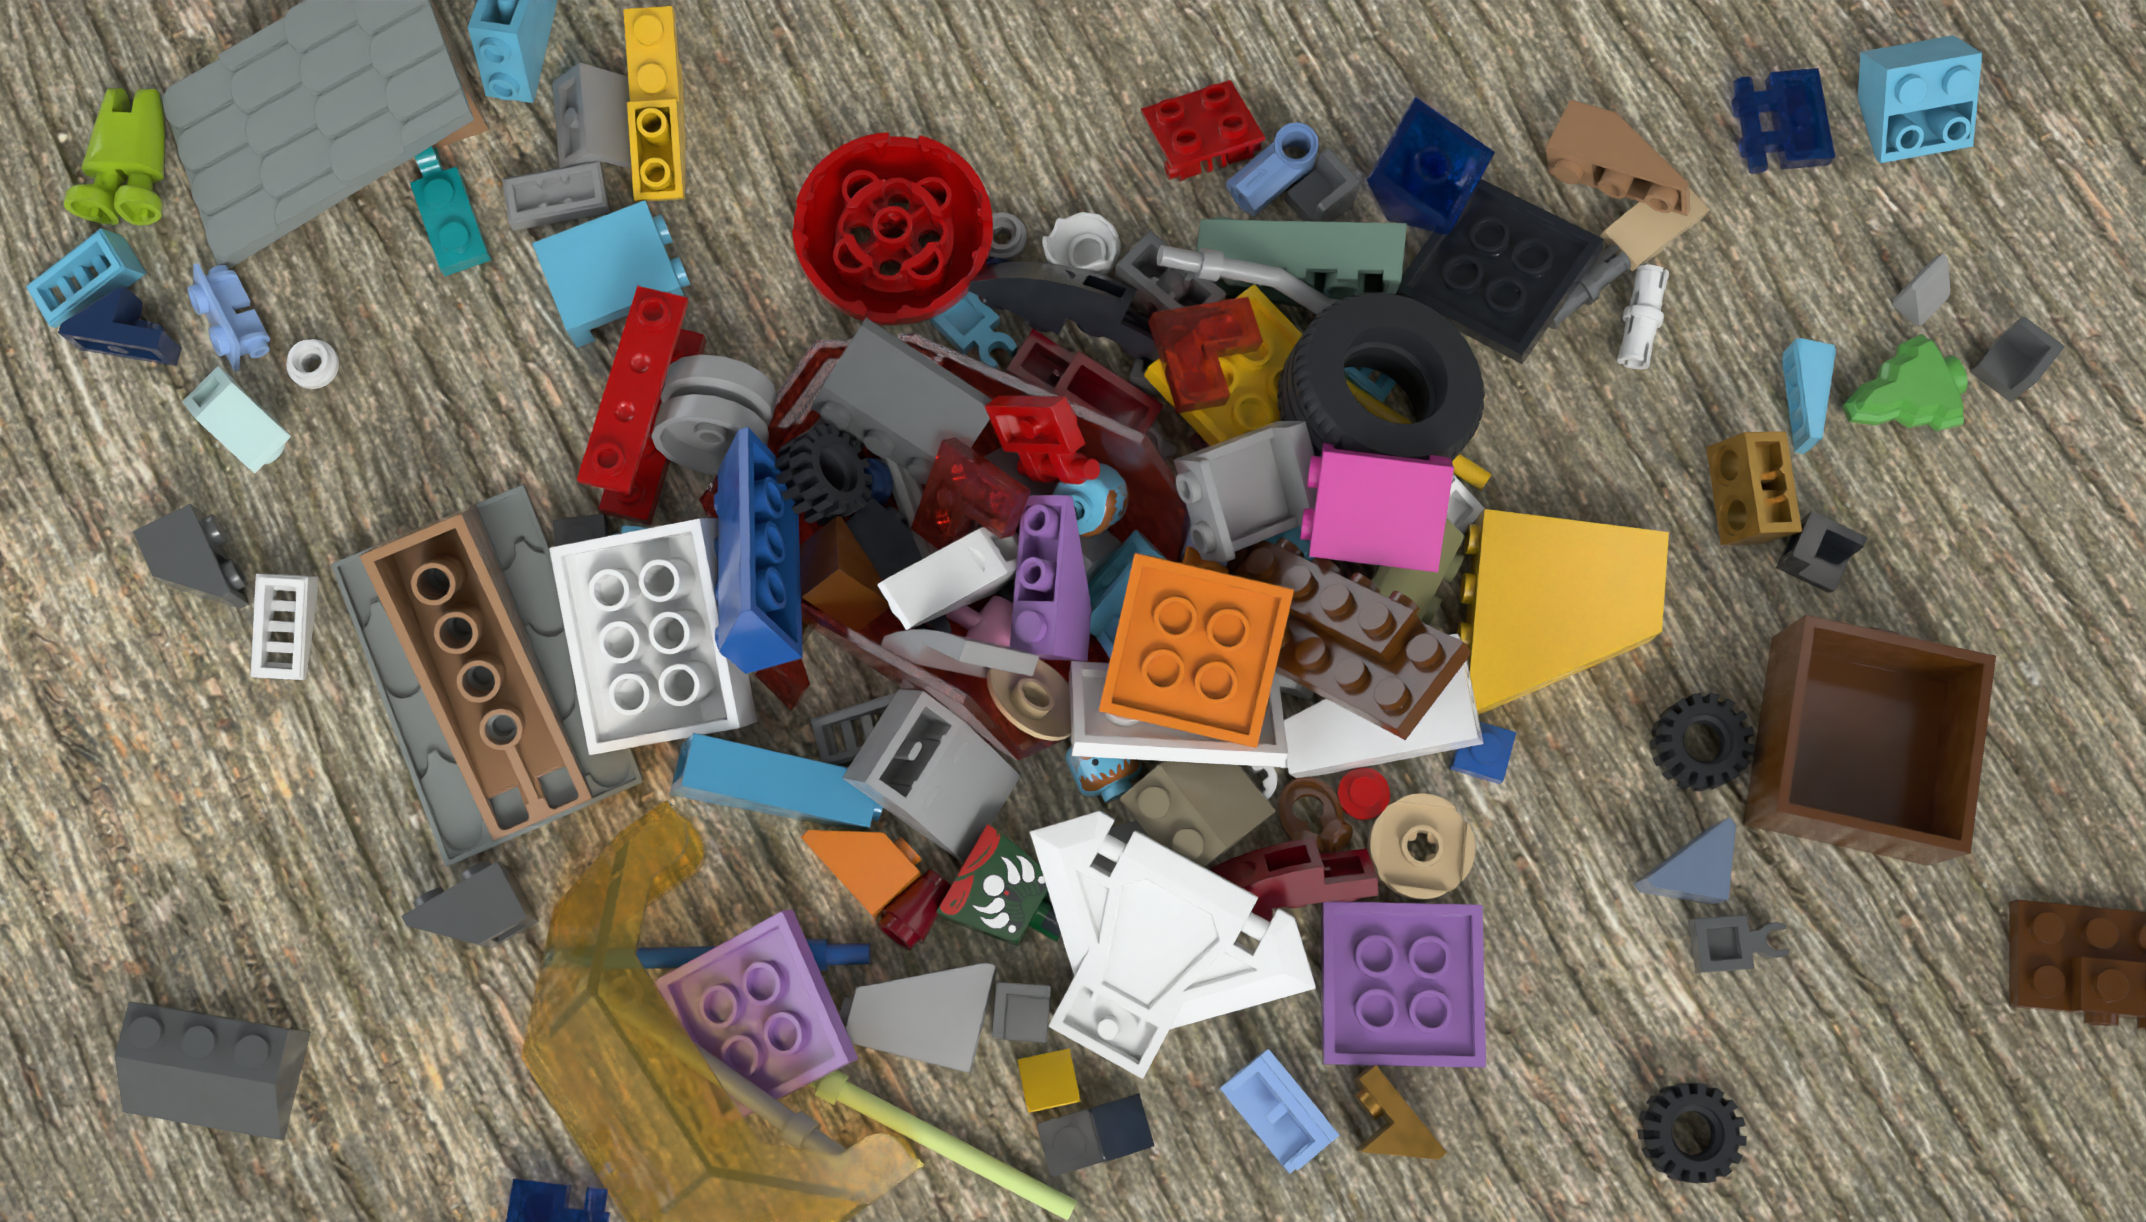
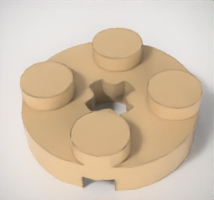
[1367,793,1476,901]

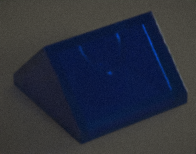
[1366,97,1495,235]

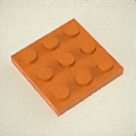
[1099,552,1294,748]

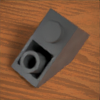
[133,504,249,609]
[401,860,539,949]

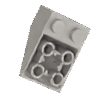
[842,689,1021,863]

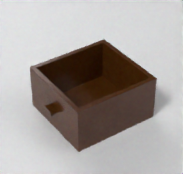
[1743,615,1996,866]

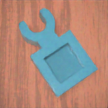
[930,291,1017,374]

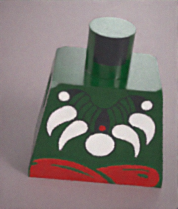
[936,824,1061,946]

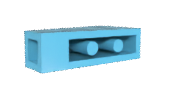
[468,0,558,103]

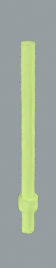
[808,1070,1077,1220]

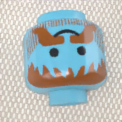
[1053,463,1129,537]
[1065,738,1142,803]

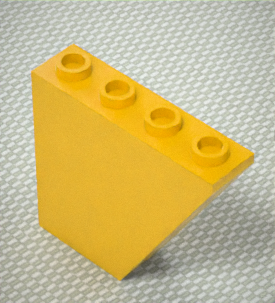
[1456,509,1669,715]

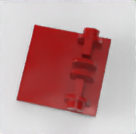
[1141,80,1265,182]

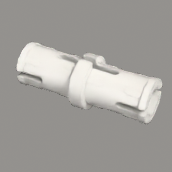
[1617,264,1669,369]

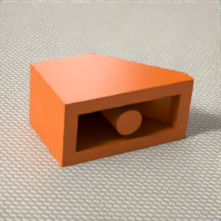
[801,830,922,920]

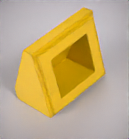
[1017,1048,1081,1113]

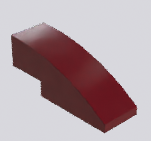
[1002,329,1163,448]

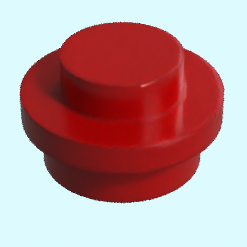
[1337,767,1390,820]

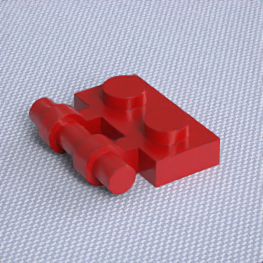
[984,396,1100,485]

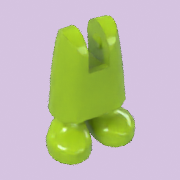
[64,88,165,226]

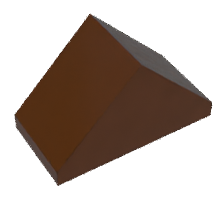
[799,516,890,632]

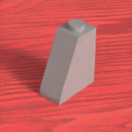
[839,963,997,1074]

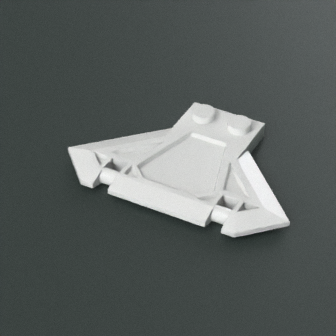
[1030,810,1316,1079]

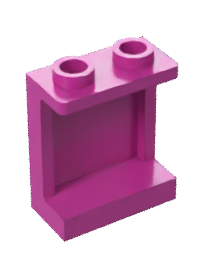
[1300,443,1454,573]

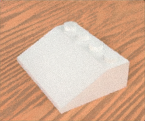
[549,518,757,755]

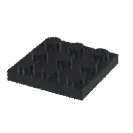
[1395,175,1603,364]

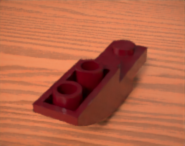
[1208,837,1378,932]

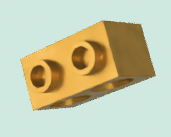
[1706,431,1802,546]

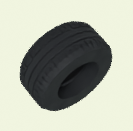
[1277,293,1485,461]

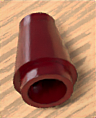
[877,869,951,951]

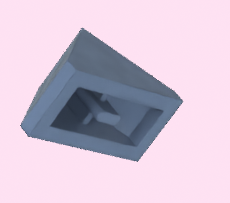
[1633,817,1736,905]

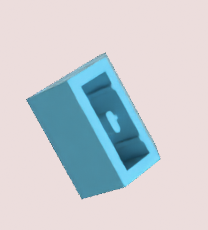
[1858,35,1982,163]

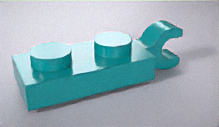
[409,145,492,277]

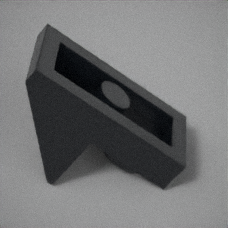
[1036,1093,1155,1177]

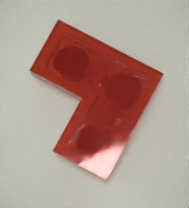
[1148,297,1263,414]
[910,437,1031,550]

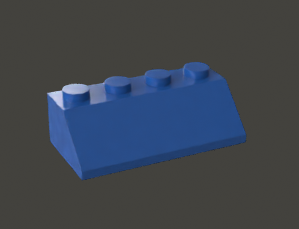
[714,427,803,674]

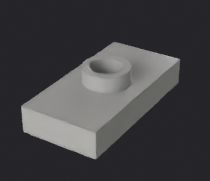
[502,161,610,231]

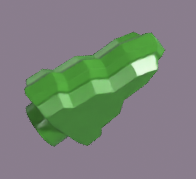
[1842,334,1968,432]

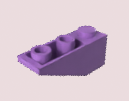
[1010,495,1092,661]

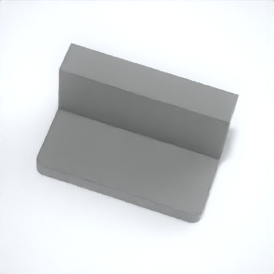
[552,62,631,168]

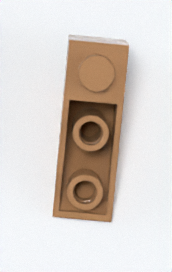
[1545,99,1690,216]

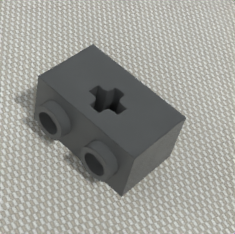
[1115,230,1226,343]

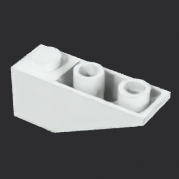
[878,519,1019,630]

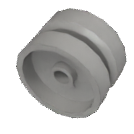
[651,354,777,475]

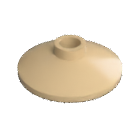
[987,659,1071,741]

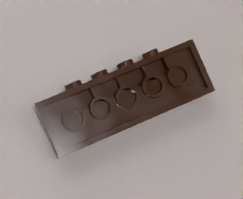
[1226,537,1471,740]
[2009,900,2146,1030]

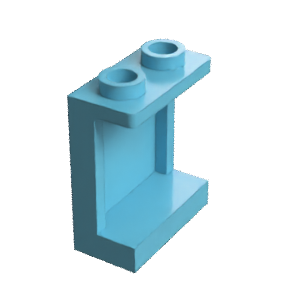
[532,200,691,348]

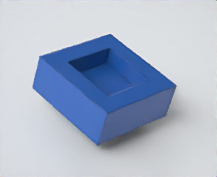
[1450,721,1517,784]

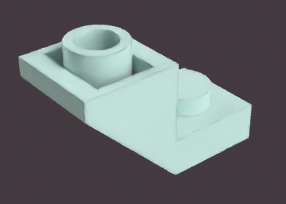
[182,366,291,473]

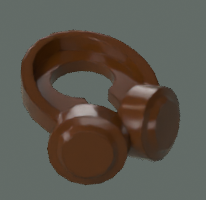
[1278,777,1353,854]

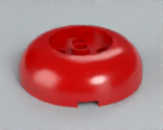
[792,132,993,326]

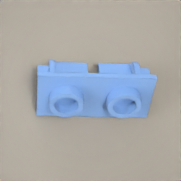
[187,263,270,372]

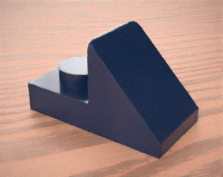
[58,286,182,366]

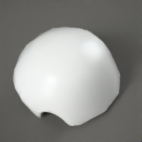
[1042,212,1121,276]

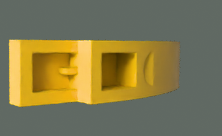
[623,6,686,202]

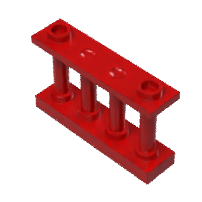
[577,285,707,526]

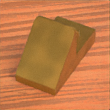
[1352,1065,1447,1160]

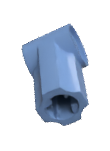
[1226,122,1319,217]

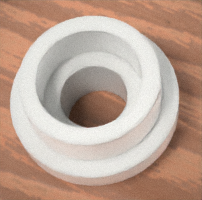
[286,339,339,389]

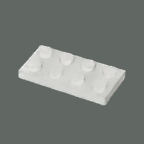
[1069,661,1288,767]

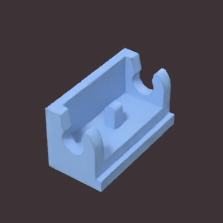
[1219,1049,1340,1174]

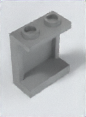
[1174,421,1317,563]

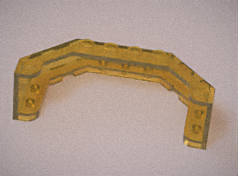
[521,800,925,1222]

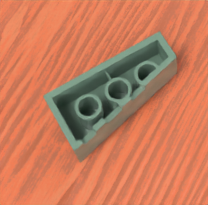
[1196,217,1407,307]

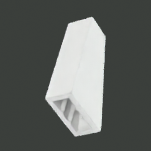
[1281,634,1484,778]

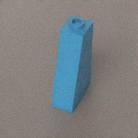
[670,733,883,831]

